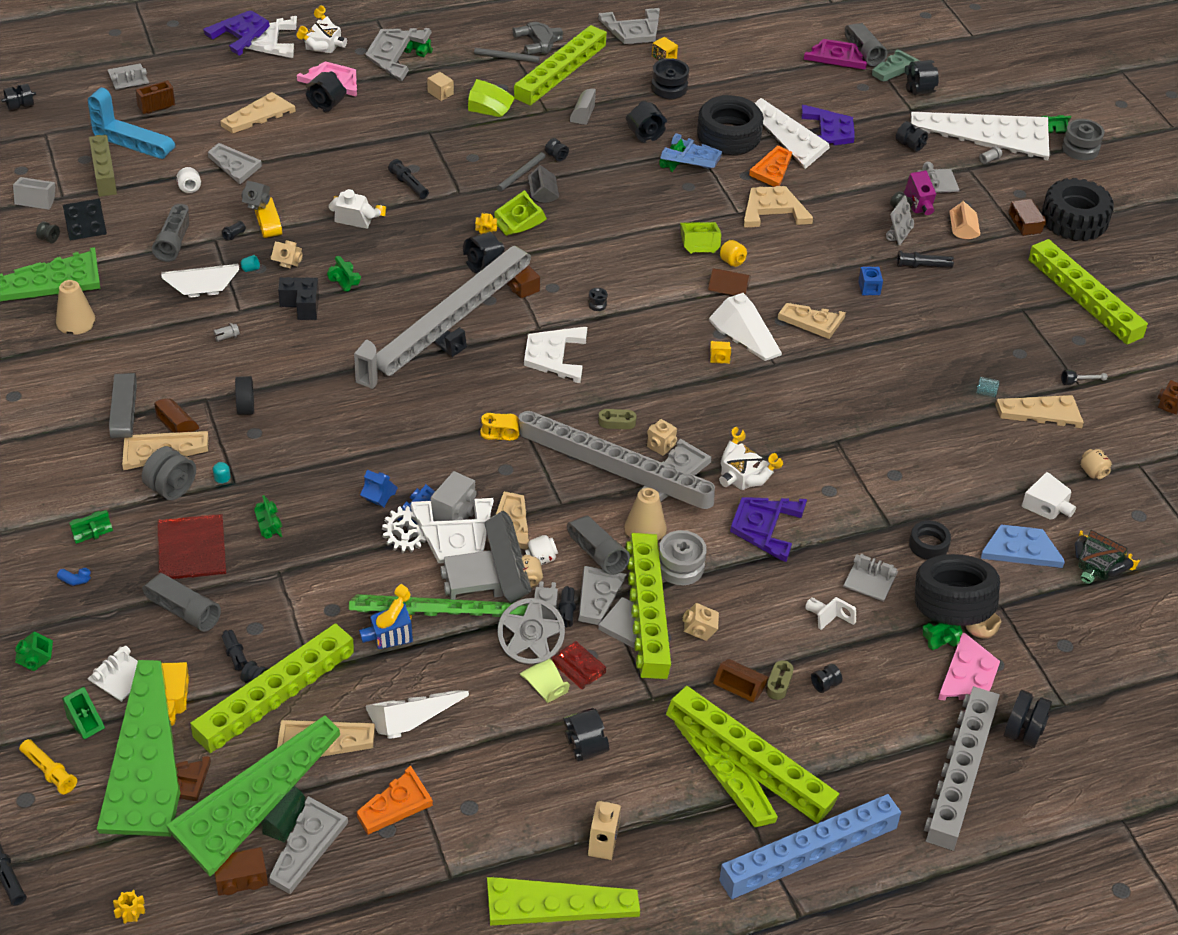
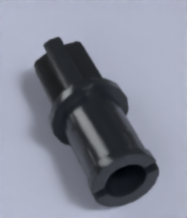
[558,586,576,628]
[221,630,248,671]

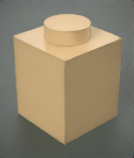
[427,72,454,101]

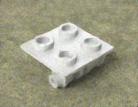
[88,646,138,702]

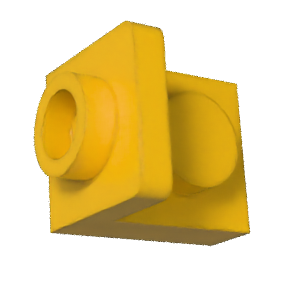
[710,341,731,364]

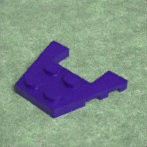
[203,10,270,56]
[801,105,855,146]
[730,497,807,562]

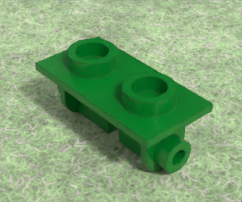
[1041,115,1071,133]
[659,139,686,172]
[254,495,283,539]

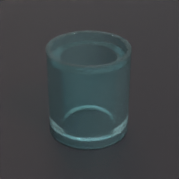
[977,376,1000,398]

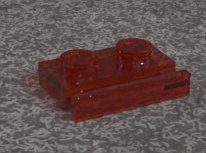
[552,641,607,690]

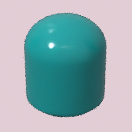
[241,255,260,272]
[213,462,231,483]

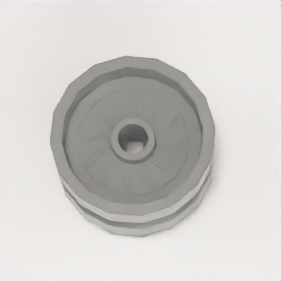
[659,530,706,585]

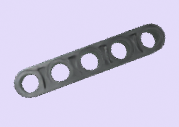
[109,373,137,439]
[485,510,531,603]

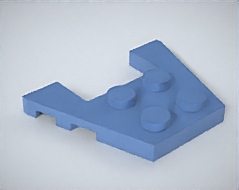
[661,133,722,168]

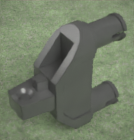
[512,22,563,55]

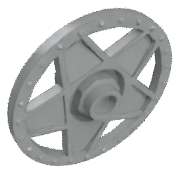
[498,598,565,664]

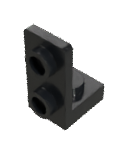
[433,327,467,357]

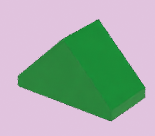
[62,686,105,739]

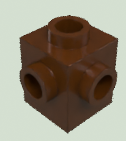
[1157,380,1178,415]

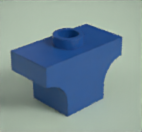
[360,470,398,508]

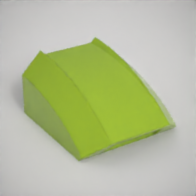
[468,79,515,117]
[494,190,547,236]
[680,222,721,254]

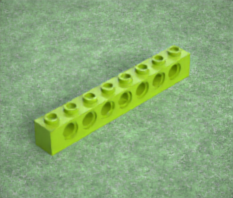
[514,25,607,106]
[1028,239,1148,345]
[625,533,671,679]
[190,623,354,753]
[666,686,840,824]

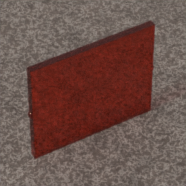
[158,514,226,579]

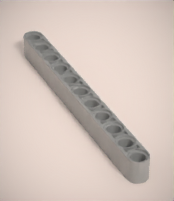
[376,246,531,376]
[519,411,715,509]

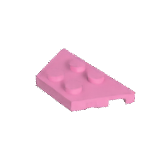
[297,62,357,97]
[938,633,1000,700]

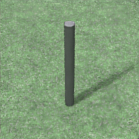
[474,48,540,63]
[497,152,545,192]

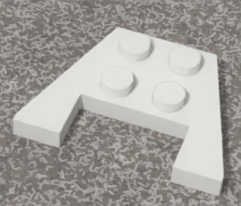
[245,16,297,58]
[524,327,587,383]
[410,498,494,563]

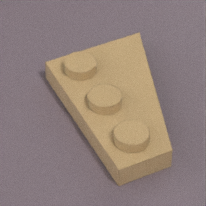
[778,303,846,339]
[488,492,529,550]

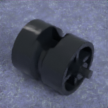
[1,83,36,111]
[896,121,928,152]

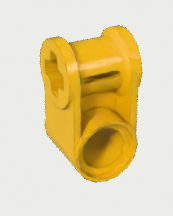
[480,413,519,441]

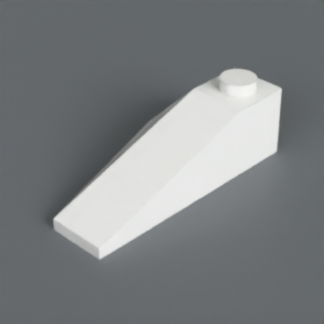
[709,293,782,361]
[366,690,469,738]

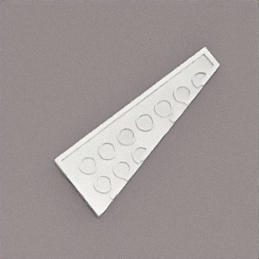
[911,112,1049,160]

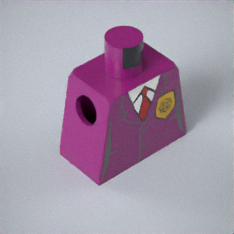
[904,170,936,215]

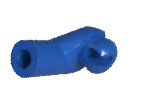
[57,568,91,586]

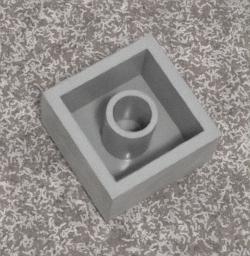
[431,471,477,521]

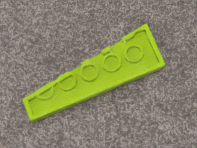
[674,722,778,827]
[487,877,640,926]

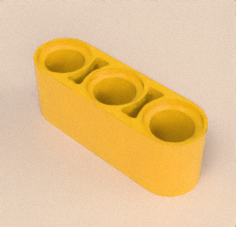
[255,197,282,238]

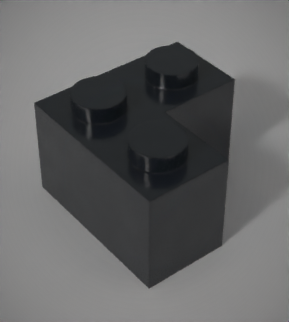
[278,277,319,320]

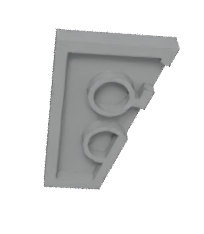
[208,143,262,184]
[578,566,627,625]

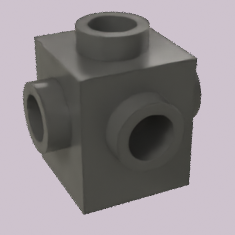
[242,180,270,210]

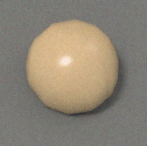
[965,613,1001,639]

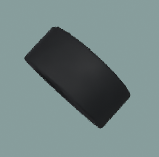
[235,376,254,415]
[909,520,951,560]

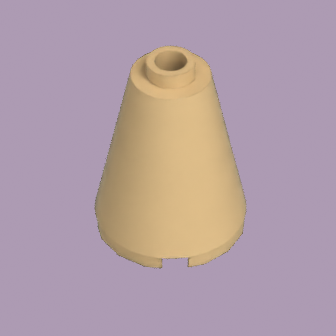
[56,280,96,335]
[624,488,667,540]

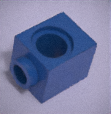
[859,267,883,295]

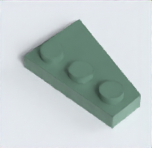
[872,49,920,82]

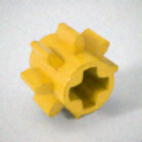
[475,213,497,234]
[113,890,145,924]

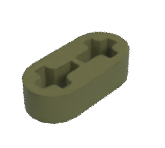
[598,409,637,430]
[766,660,794,700]

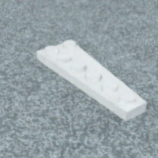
[755,98,830,169]

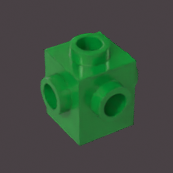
[15,631,53,671]

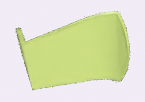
[520,659,570,703]

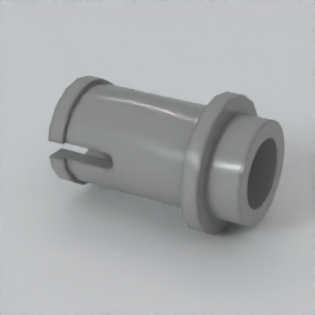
[979,146,1002,164]
[213,323,240,342]

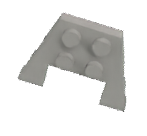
[598,8,660,44]
[365,28,431,81]

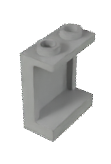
[440,550,503,599]

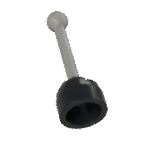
[1061,370,1108,385]

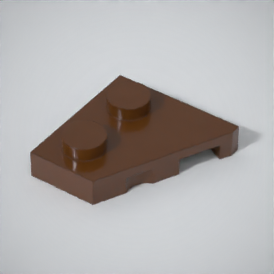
[176,756,211,802]

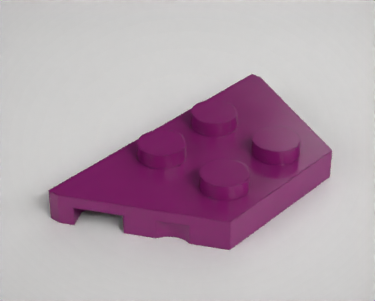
[804,39,867,69]

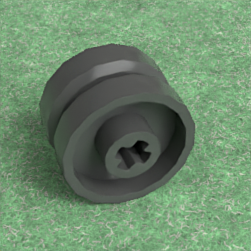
[1062,119,1105,160]
[141,446,196,500]

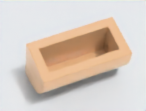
[950,201,980,239]

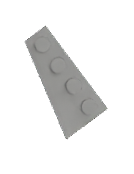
[642,439,711,501]
[269,796,348,894]

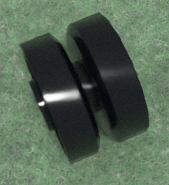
[651,58,689,99]
[1004,689,1052,748]

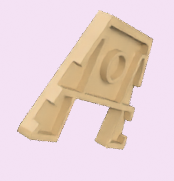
[744,186,813,228]

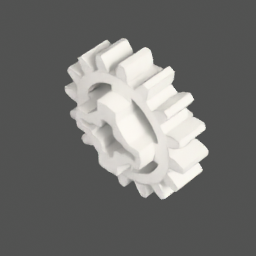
[382,506,426,553]

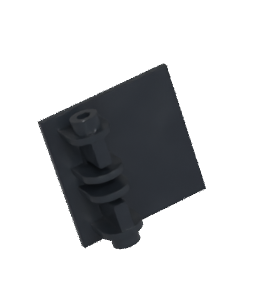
[63,198,107,241]

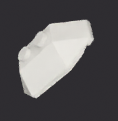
[161,264,239,297]

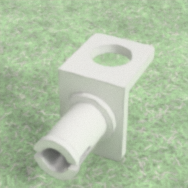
[806,597,856,630]

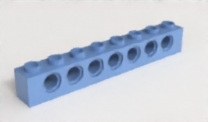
[719,794,901,900]

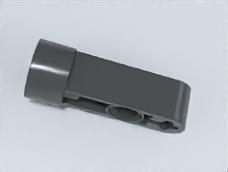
[845,23,887,66]
[152,204,189,262]
[567,515,630,575]
[142,573,221,632]

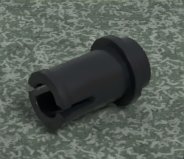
[222,221,246,240]

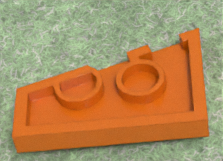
[749,145,792,187]
[357,766,433,835]

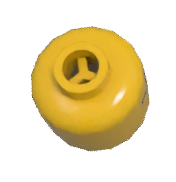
[720,240,747,267]

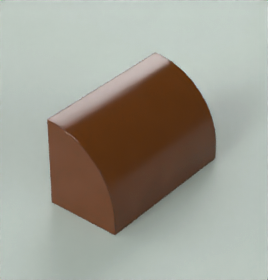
[708,268,751,295]
[154,398,199,433]
[713,659,769,703]

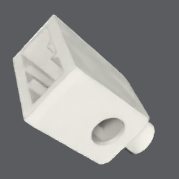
[1022,472,1076,520]

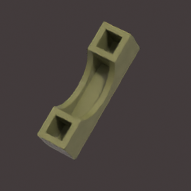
[89,135,117,197]

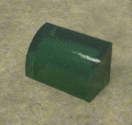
[261,786,306,843]

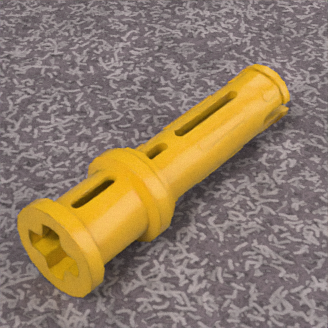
[19,739,77,795]

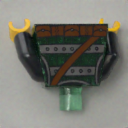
[1074,530,1140,584]

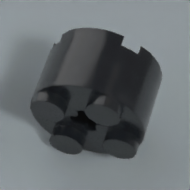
[905,60,939,95]
[306,71,347,112]
[626,101,667,143]
[463,231,505,273]
[563,708,610,762]

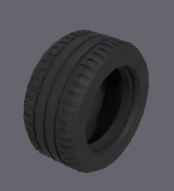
[697,95,764,155]
[915,554,1000,626]

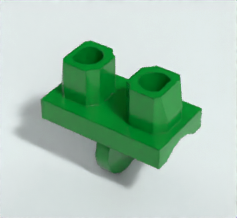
[403,38,433,57]
[327,256,361,291]
[69,510,113,544]
[923,622,963,651]

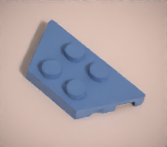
[981,525,1064,568]

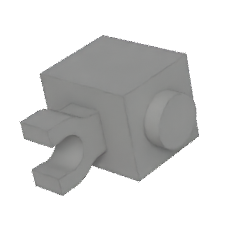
[535,581,558,620]

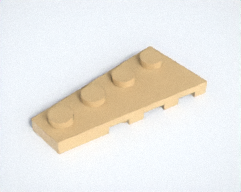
[221,92,296,134]
[995,395,1084,428]
[122,431,209,470]
[277,720,375,757]

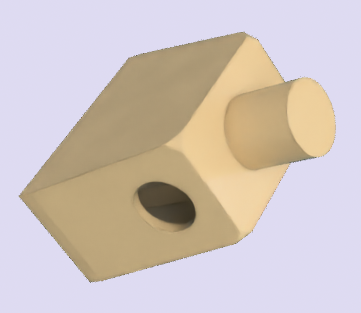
[588,801,621,860]

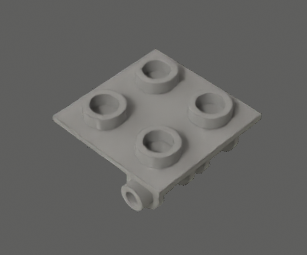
[108,63,149,90]
[917,161,959,193]
[886,195,914,245]
[843,554,898,602]

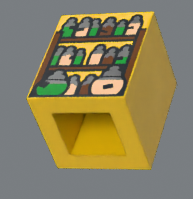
[652,37,678,61]

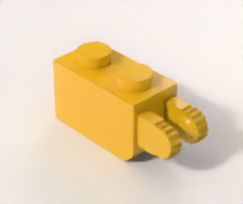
[162,662,189,726]

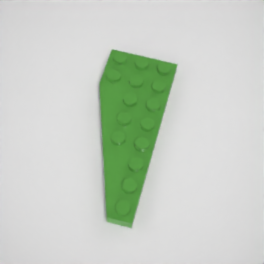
[97,660,180,837]

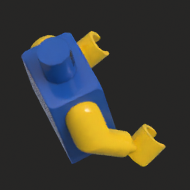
[359,584,413,649]

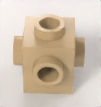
[271,240,303,269]
[647,419,677,456]
[683,603,719,641]

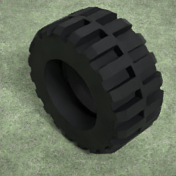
[1041,178,1114,241]

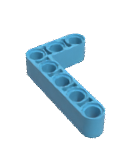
[88,87,175,159]

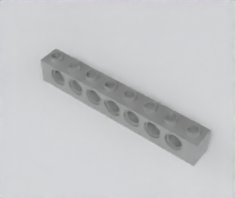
[924,686,1000,851]

